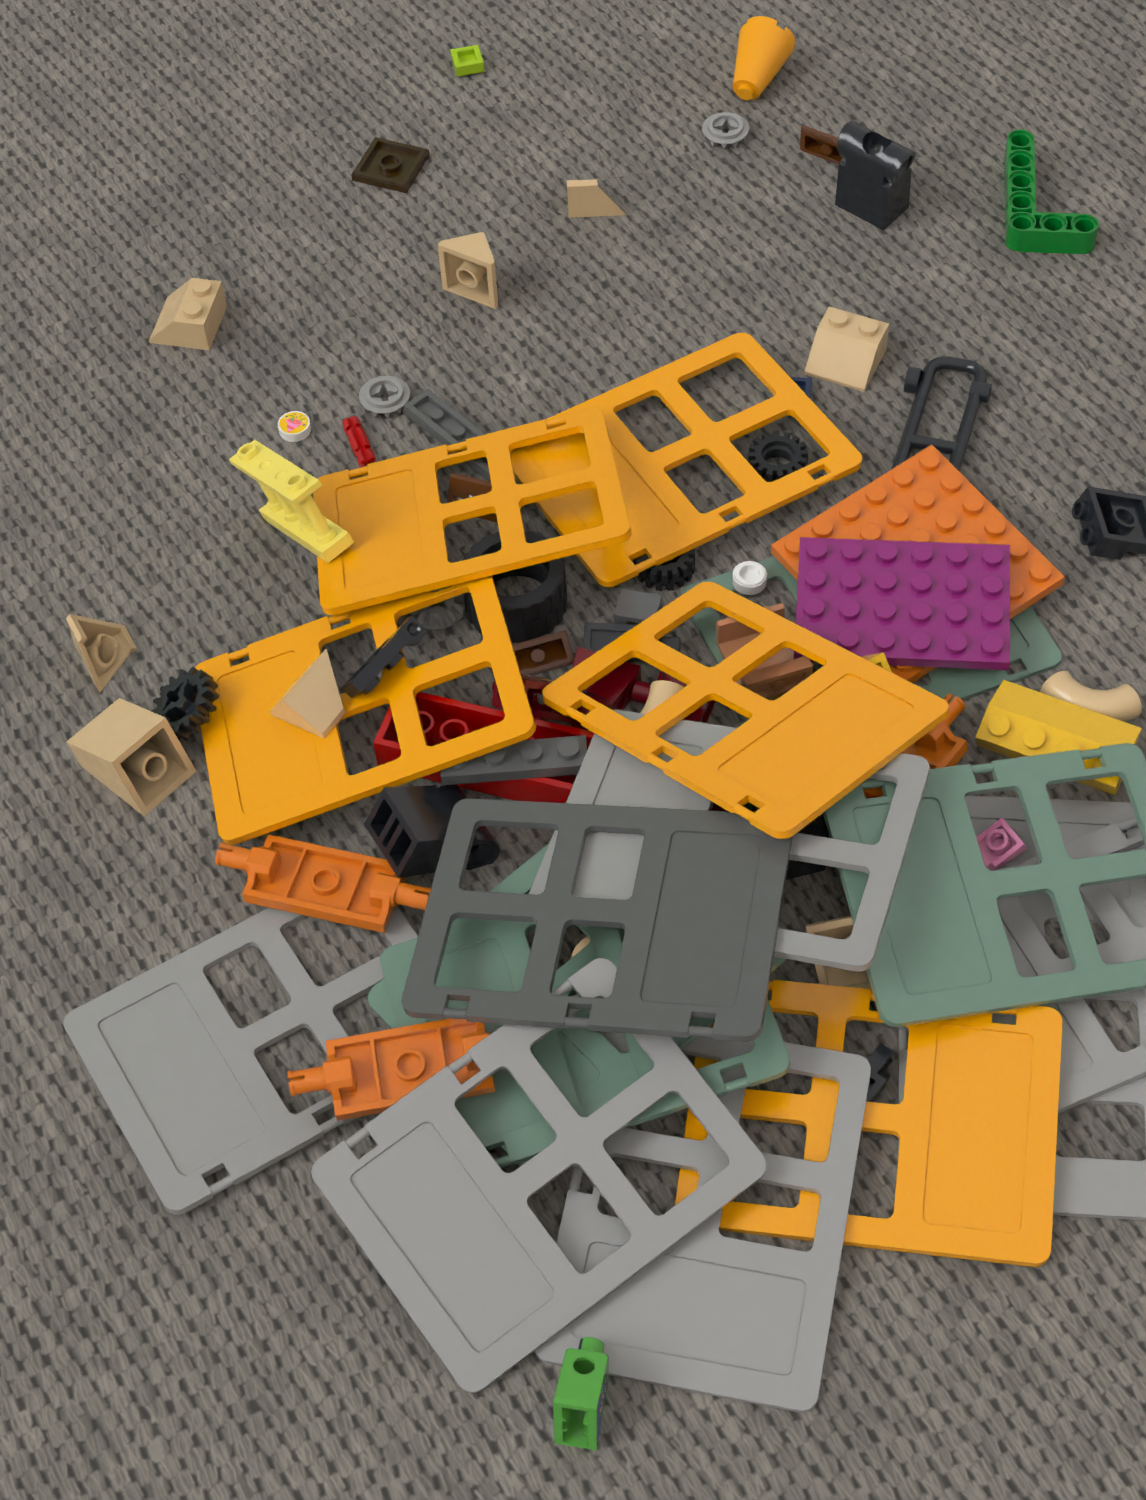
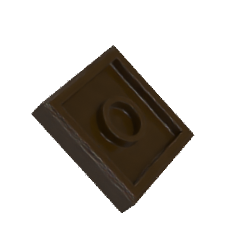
[351,137,430,194]

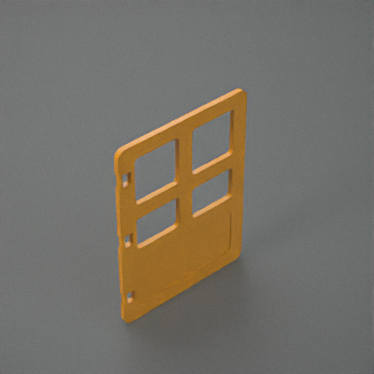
[510,333,862,587]
[313,407,632,615]
[195,576,536,845]
[542,582,948,839]
[675,980,1063,1267]

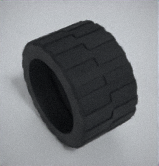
[463,530,567,643]

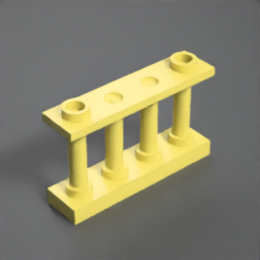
[229,440,354,563]

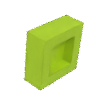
[450,45,485,77]

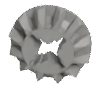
[702,112,749,149]
[359,376,410,418]
[411,587,465,630]

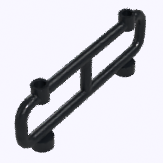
[891,356,992,472]

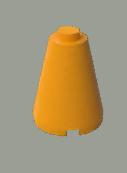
[732,16,796,101]

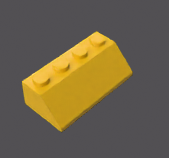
[975,680,1142,796]

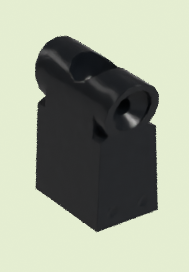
[835,121,916,230]
[364,784,500,878]

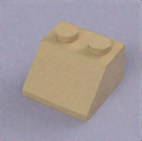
[149,278,227,350]
[804,306,889,392]

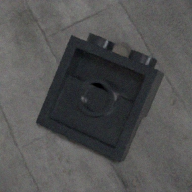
[1072,486,1146,560]

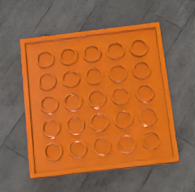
[771,444,1065,683]

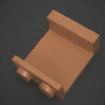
[716,603,813,700]

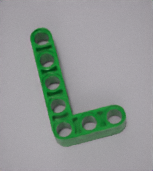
[1004,129,1099,254]

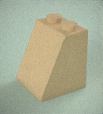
[66,698,197,816]

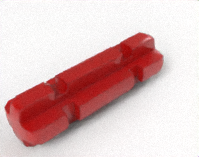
[342,415,376,468]

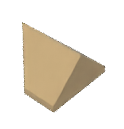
[567,179,626,217]
[66,614,137,694]
[270,648,346,739]

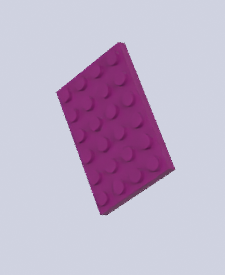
[794,537,1010,670]

